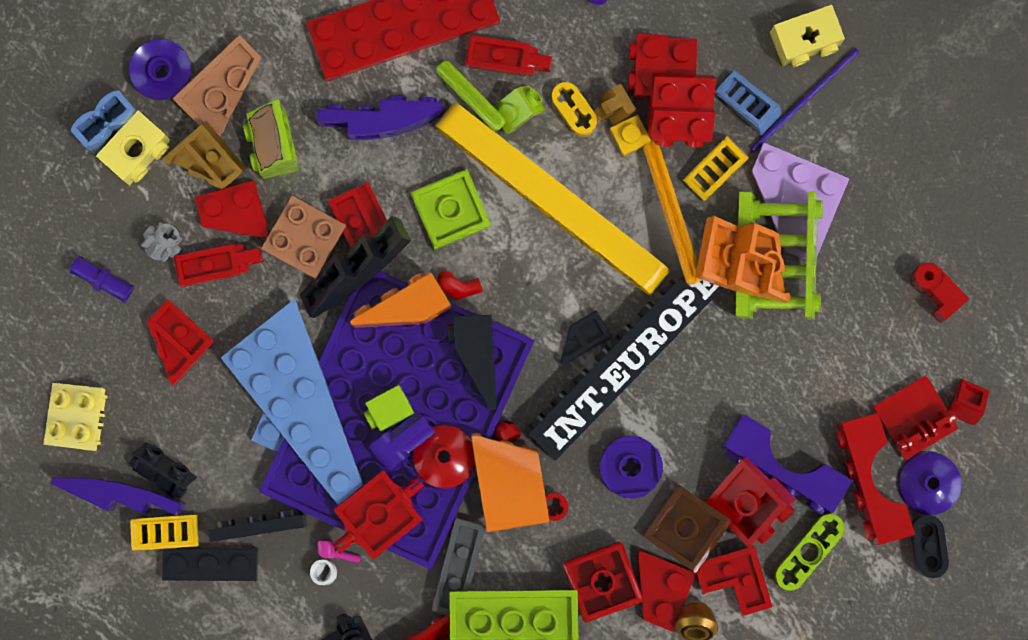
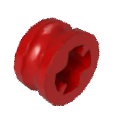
[545,493,568,521]

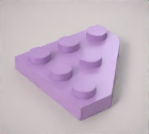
[751,143,850,262]

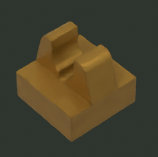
[594,84,636,126]

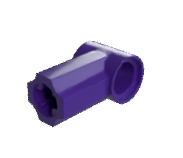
[369,411,435,472]

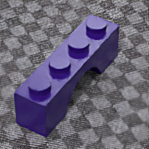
[721,414,853,515]

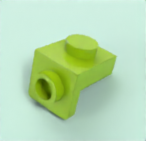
[493,85,545,134]

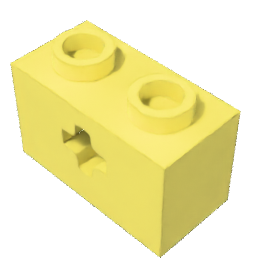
[770,5,845,67]

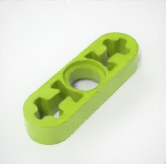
[774,514,845,591]

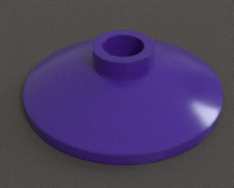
[129,39,191,100]
[898,452,962,515]

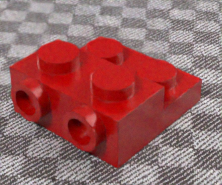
[628,34,697,100]
[647,73,716,148]
[705,458,797,548]

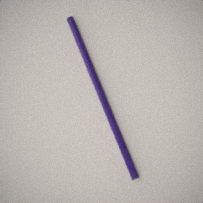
[750,48,859,152]

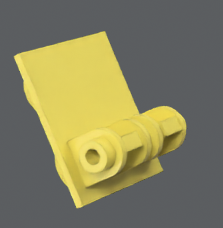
[44,383,108,451]

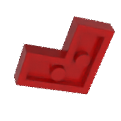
[696,546,773,616]

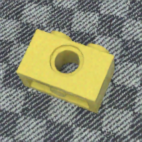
[96,110,171,186]

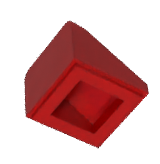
[948,379,990,425]

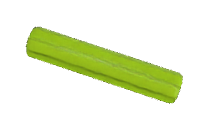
[436,60,506,132]

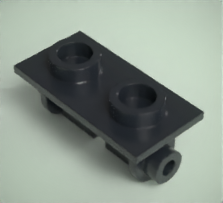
[129,442,197,499]

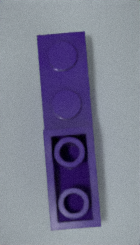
[317,95,444,140]

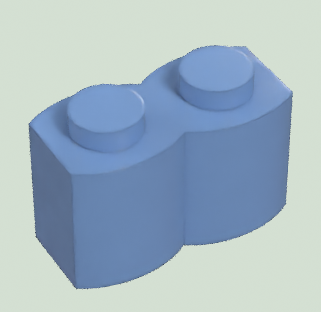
[71,90,137,154]

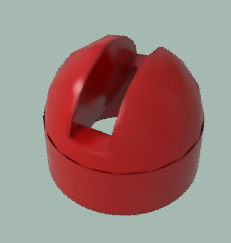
[494,421,522,443]

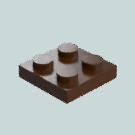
[643,485,732,573]

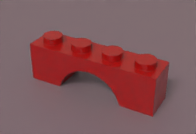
[835,413,915,545]

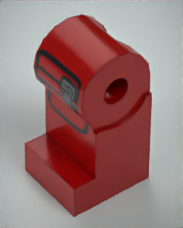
[911,262,969,323]

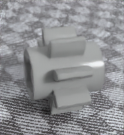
[141,222,182,262]

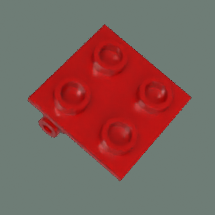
[873,375,959,460]

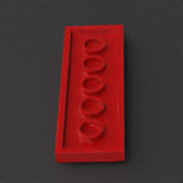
[306,0,500,82]

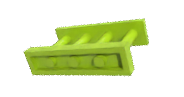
[736,191,823,320]

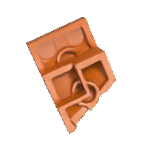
[695,216,791,303]
[471,433,549,532]

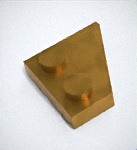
[162,121,247,190]

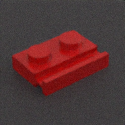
[328,182,387,248]

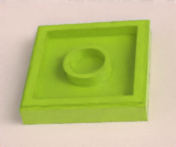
[410,169,491,250]

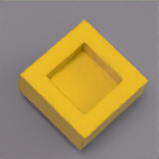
[610,115,651,157]

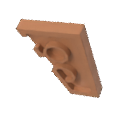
[173,35,262,137]

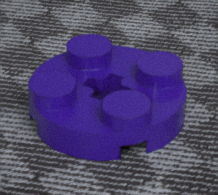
[600,436,663,499]

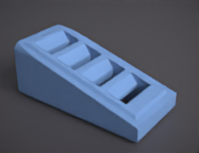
[715,70,782,135]

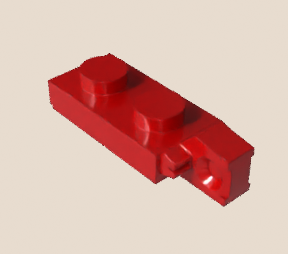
[465,35,552,76]
[174,244,264,288]

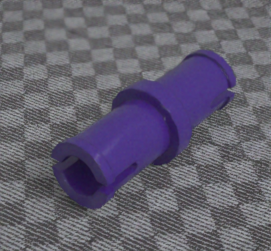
[69,256,134,303]

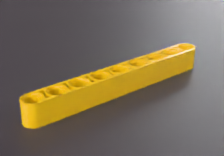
[434,102,670,296]

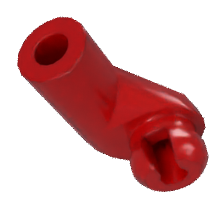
[437,270,483,300]

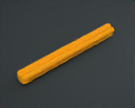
[643,141,702,285]

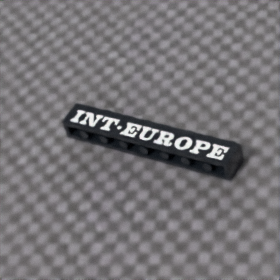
[528,261,724,461]

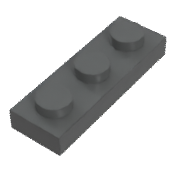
[432,518,486,615]

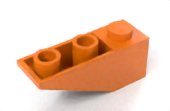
[350,272,452,328]

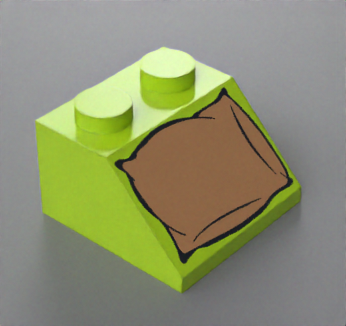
[243,99,300,179]

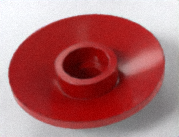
[413,425,475,488]

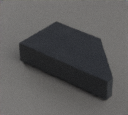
[560,310,612,367]

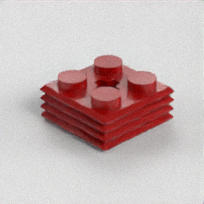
[563,542,643,623]

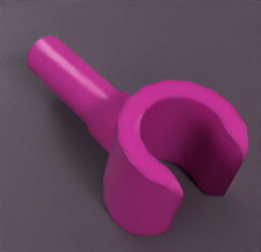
[317,540,361,564]

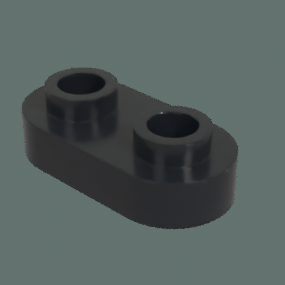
[911,515,949,578]

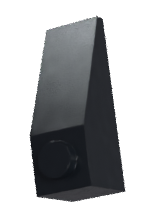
[448,315,497,411]

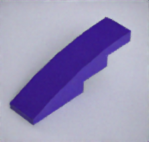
[50,478,186,515]

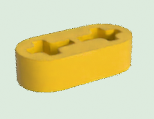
[552,82,597,137]

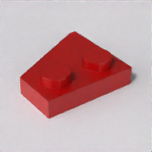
[147,299,215,386]
[637,550,696,632]

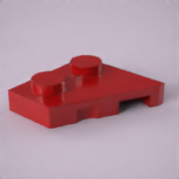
[194,180,270,239]

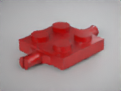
[332,470,425,560]

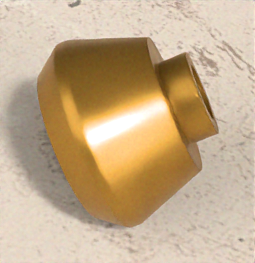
[675,601,719,640]

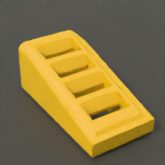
[683,136,749,202]
[130,515,199,551]

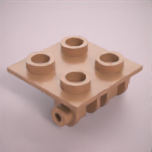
[261,196,346,279]

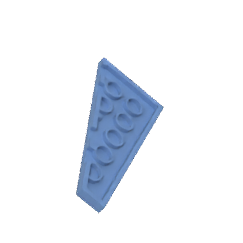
[221,299,364,505]

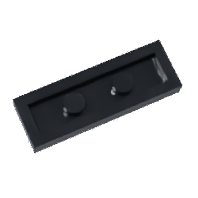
[208,509,307,542]
[162,548,259,581]

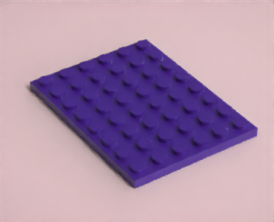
[259,271,535,570]

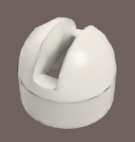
[310,560,337,585]

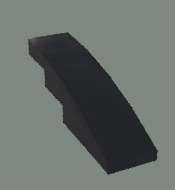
[300,216,411,318]

